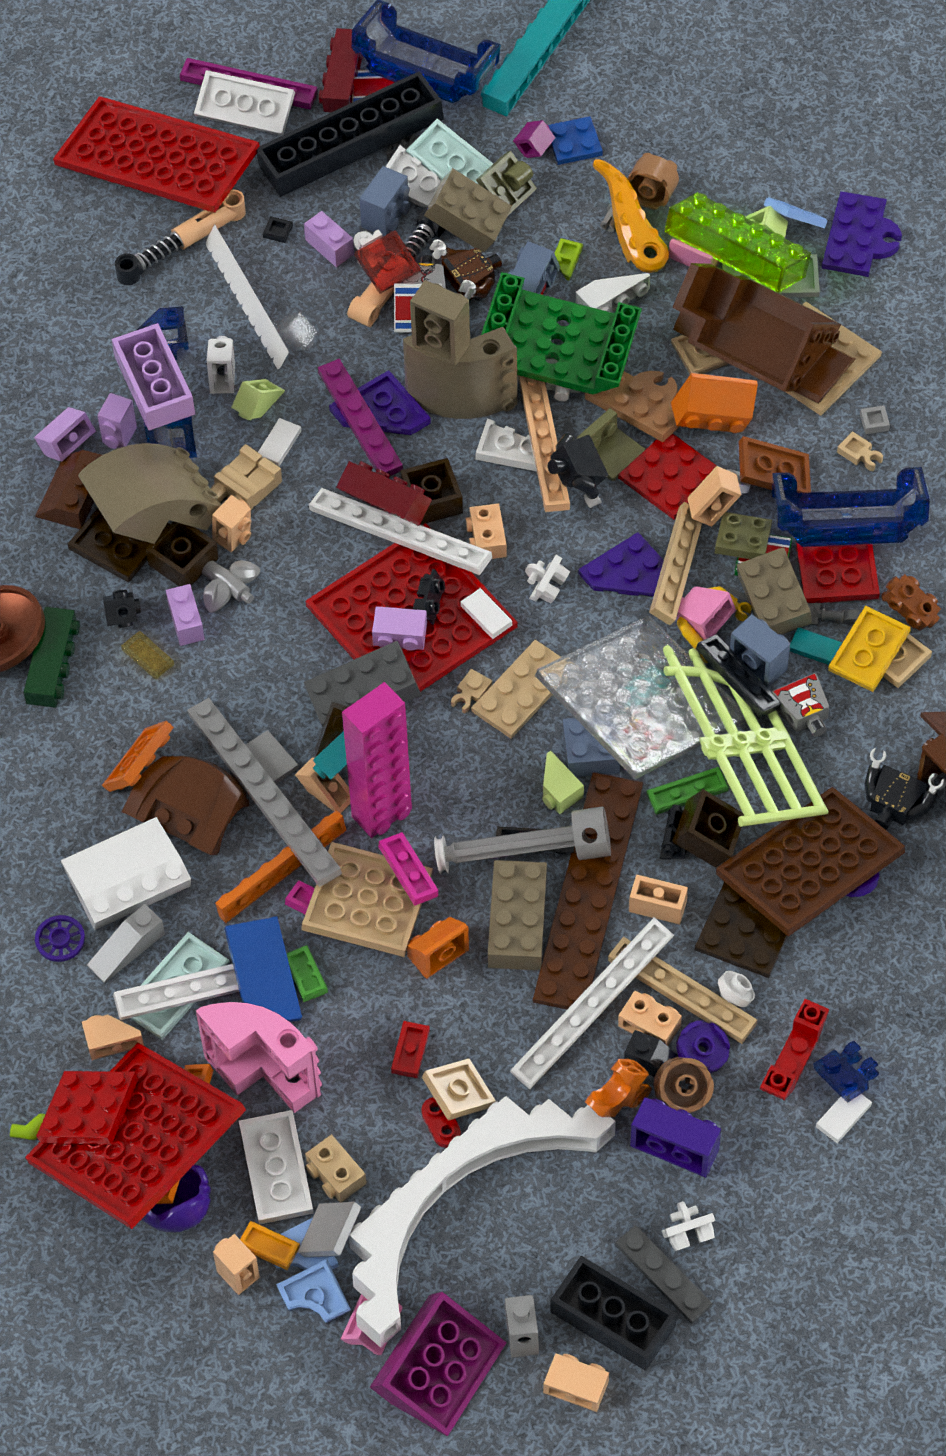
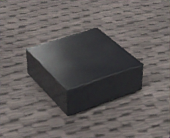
[263,216,293,243]

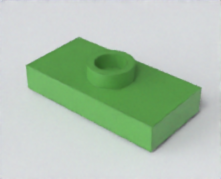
[286,945,328,1003]

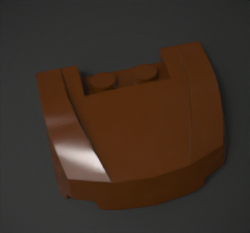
[122,756,249,855]

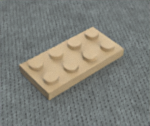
[471,640,575,739]

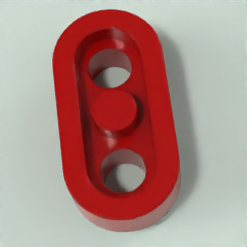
[421,1097,461,1148]

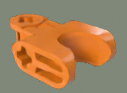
[585,1059,652,1117]

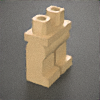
[210,444,282,510]

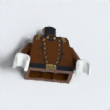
[429,239,502,301]

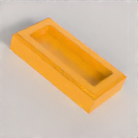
[240,1221,300,1270]

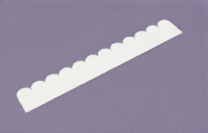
[206,224,289,369]

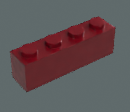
[319,28,365,113]
[336,461,432,526]

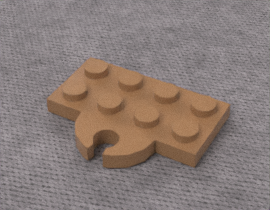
[585,371,680,442]

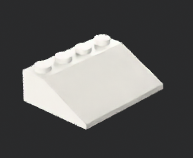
[61,817,191,930]

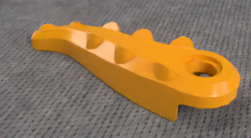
[593,159,669,273]

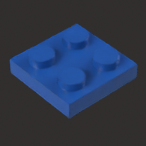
[548,116,603,165]

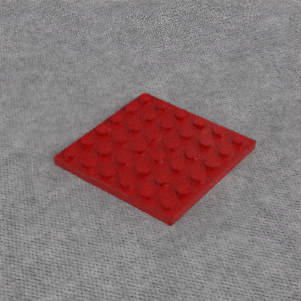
[305,523,518,692]
[25,1043,246,1229]

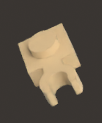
[837,431,883,471]
[451,669,492,714]

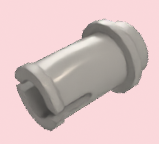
[600,203,615,232]

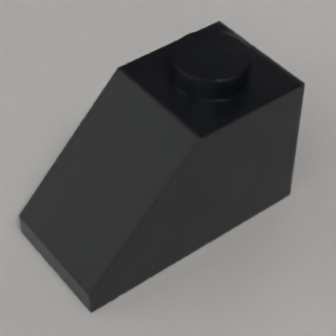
[624,1030,679,1077]

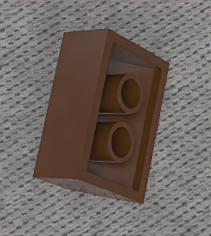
[35,450,102,529]

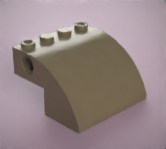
[403,327,517,419]
[78,443,221,544]

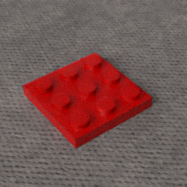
[618,433,717,520]
[795,531,880,603]
[36,1071,139,1144]

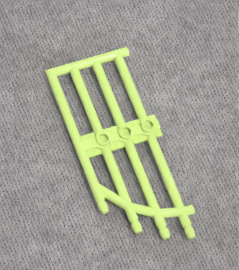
[663,645,829,827]

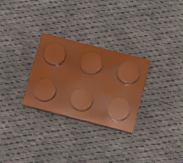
[739,436,811,499]

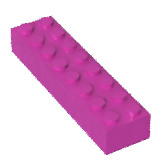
[342,682,412,838]

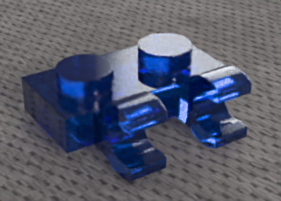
[813,1041,879,1103]

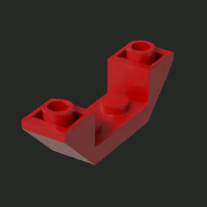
[760,999,829,1100]

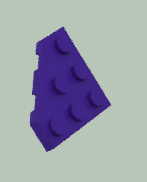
[329,370,431,435]
[578,532,664,596]

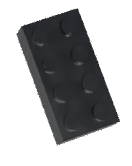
[550,1256,677,1371]

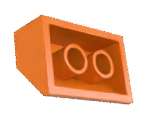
[671,373,758,433]

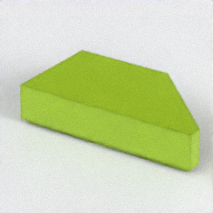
[554,238,583,281]

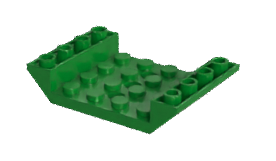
[481,272,642,395]

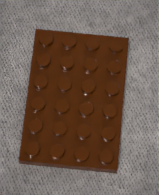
[716,787,905,937]

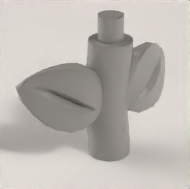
[202,560,260,613]

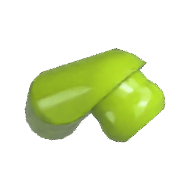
[10,1113,45,1140]

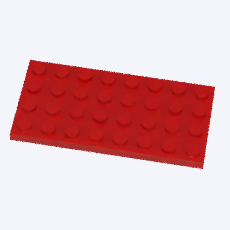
[53,96,260,213]

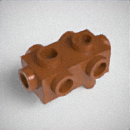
[881,574,941,631]

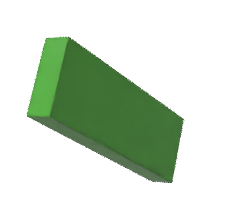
[646,767,729,815]

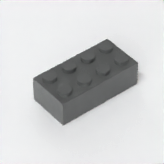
[304,641,422,727]

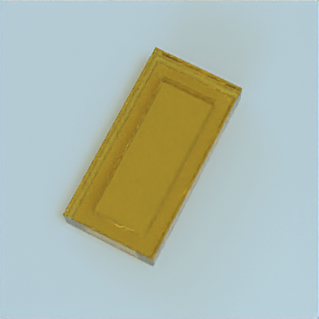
[121,631,174,680]

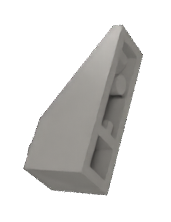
[87,904,165,983]

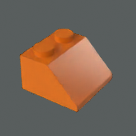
[407,917,469,979]

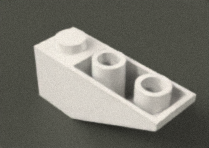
[576,273,650,312]

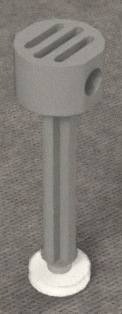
[434,806,611,875]

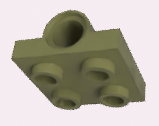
[476,151,537,215]
[715,512,772,559]

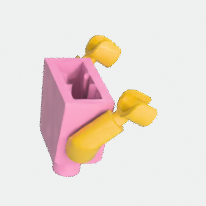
[677,586,752,663]

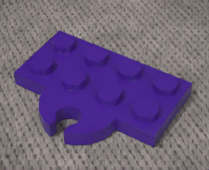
[822,191,902,277]

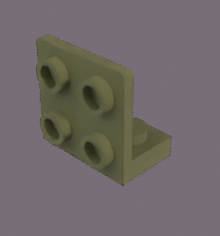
[577,408,645,481]

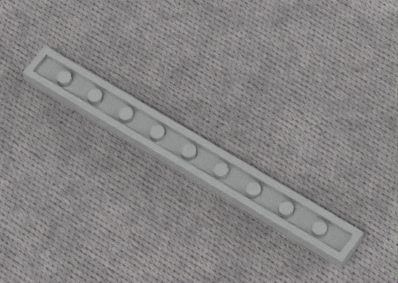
[187,698,342,887]

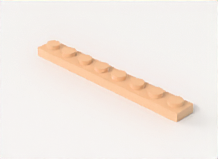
[518,375,570,512]

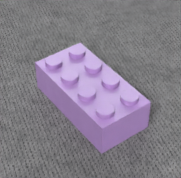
[112,323,195,430]

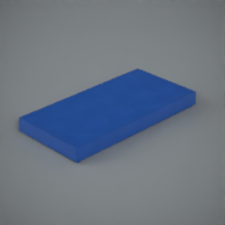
[224,916,302,1022]

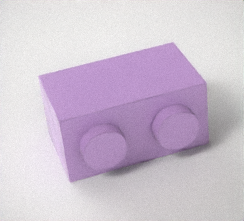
[304,211,354,267]
[97,393,137,449]
[34,407,96,462]
[166,584,205,646]
[372,606,427,650]

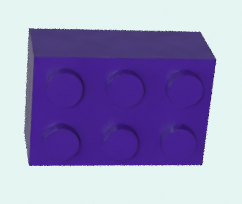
[630,1097,721,1178]

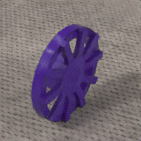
[35,915,85,962]

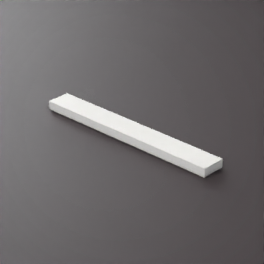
[309,488,492,575]
[510,917,674,1089]

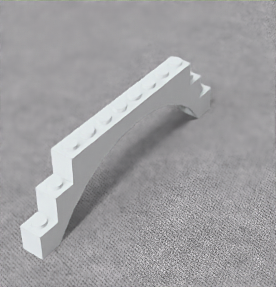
[349,1096,616,1348]

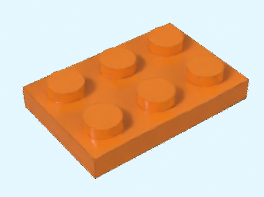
[102,720,174,792]

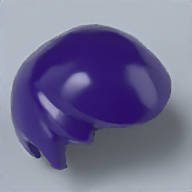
[142,1164,211,1233]

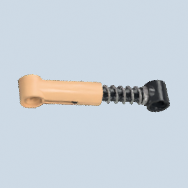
[115,189,246,285]
[347,206,445,327]

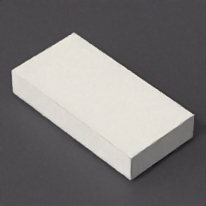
[258,418,301,467]
[461,588,512,639]
[816,1086,872,1143]

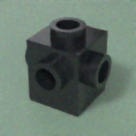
[103,590,141,628]

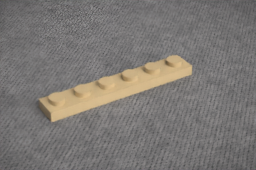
[649,502,702,625]
[608,936,757,1044]

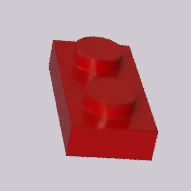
[391,1021,430,1079]

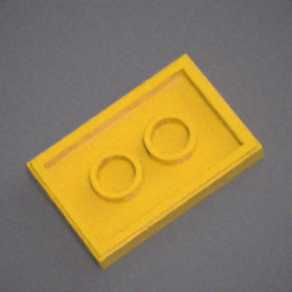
[828,605,911,692]

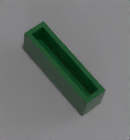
[23,607,80,708]

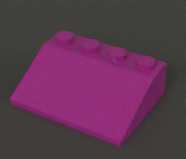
[370,1292,507,1436]

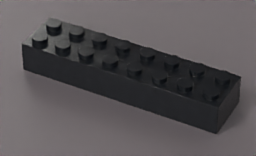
[257,71,444,197]

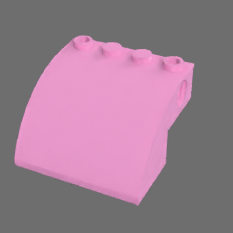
[196,1002,322,1113]

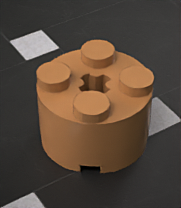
[627,153,679,210]
[654,1057,714,1113]

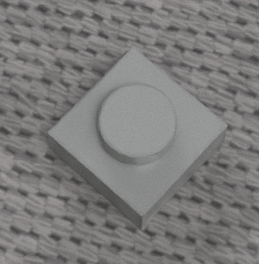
[860,405,890,434]

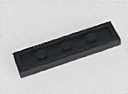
[696,634,781,718]

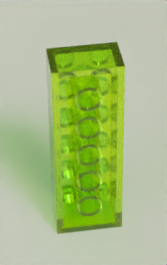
[664,193,812,293]

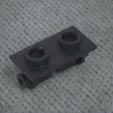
[413,569,445,625]
[660,804,686,859]

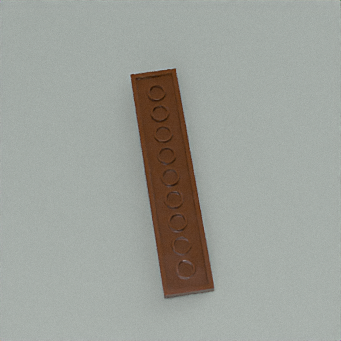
[533,772,643,1010]

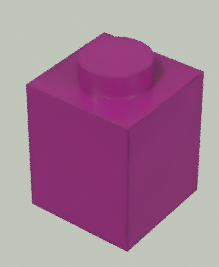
[513,120,555,158]

